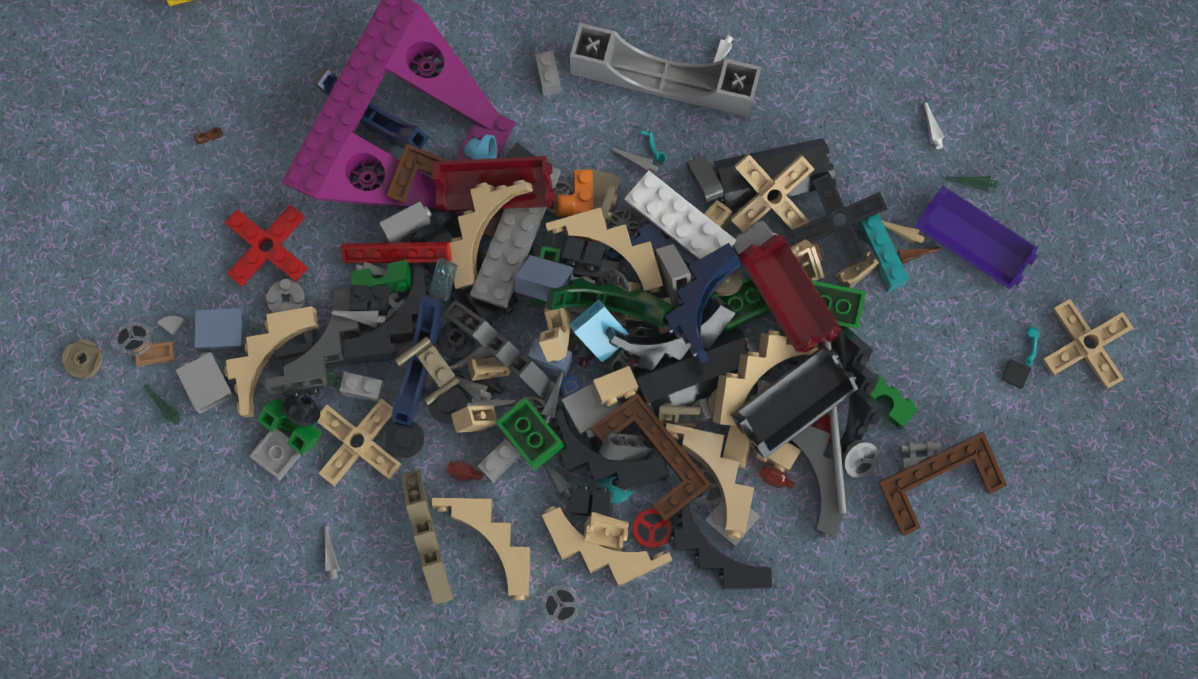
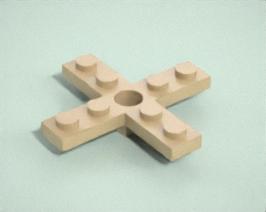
[730,154,815,233]
[1042,299,1134,390]
[318,398,402,487]

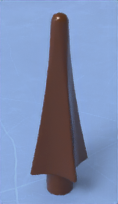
[897,246,940,264]

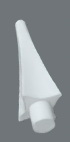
[713,35,733,62]
[924,102,945,149]

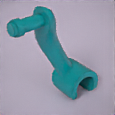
[640,130,667,165]
[1025,327,1039,367]

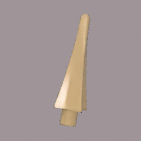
[882,220,925,245]

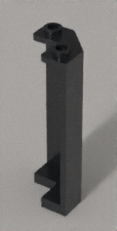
[713,138,836,209]
[409,211,519,326]
[631,328,748,417]
[730,345,858,459]

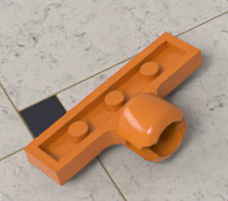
[555,169,595,244]

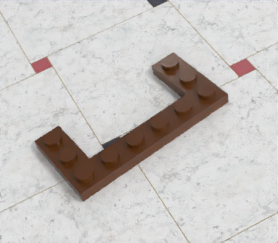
[386,143,504,239]
[591,394,711,522]
[878,432,1007,536]

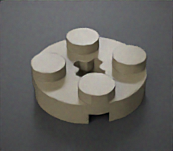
[62,339,103,379]

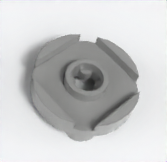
[266,279,305,313]

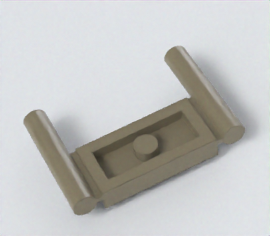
[395,336,459,405]
[658,403,700,429]

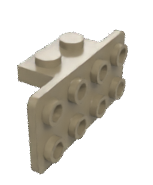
[564,167,620,243]

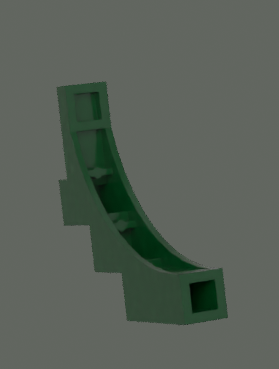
[546,278,676,327]

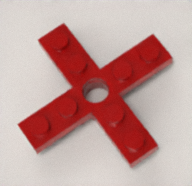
[224,204,309,287]

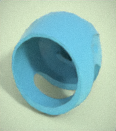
[464,134,497,160]

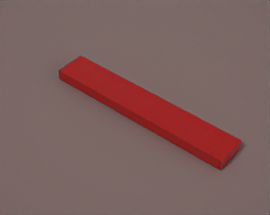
[341,242,452,263]

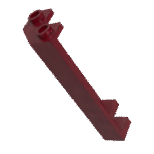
[432,156,556,212]
[737,235,842,353]

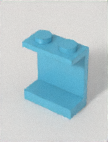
[569,300,630,362]

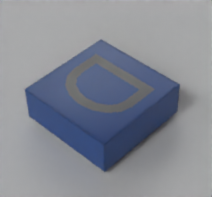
[560,374,582,398]

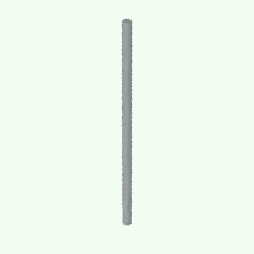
[823,341,847,514]

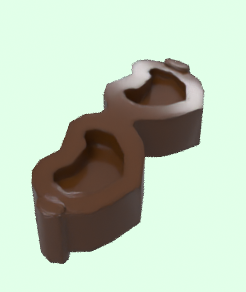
[194,127,223,144]

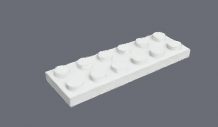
[624,171,737,260]

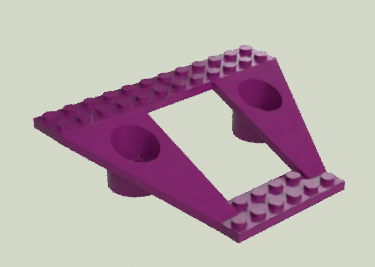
[282,0,516,216]

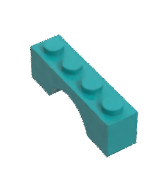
[857,214,909,292]

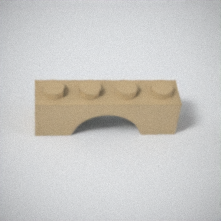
[539,302,572,362]

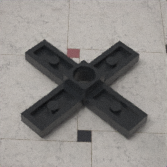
[792,173,888,267]

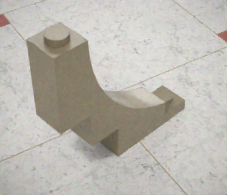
[401,469,453,605]

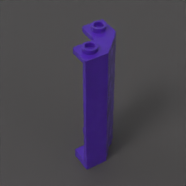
[914,186,1038,289]

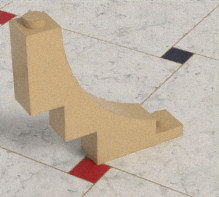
[545,207,663,294]
[666,423,754,539]
[432,498,530,601]
[542,506,672,587]

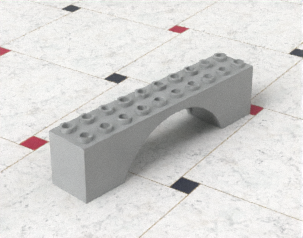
[570,23,761,118]

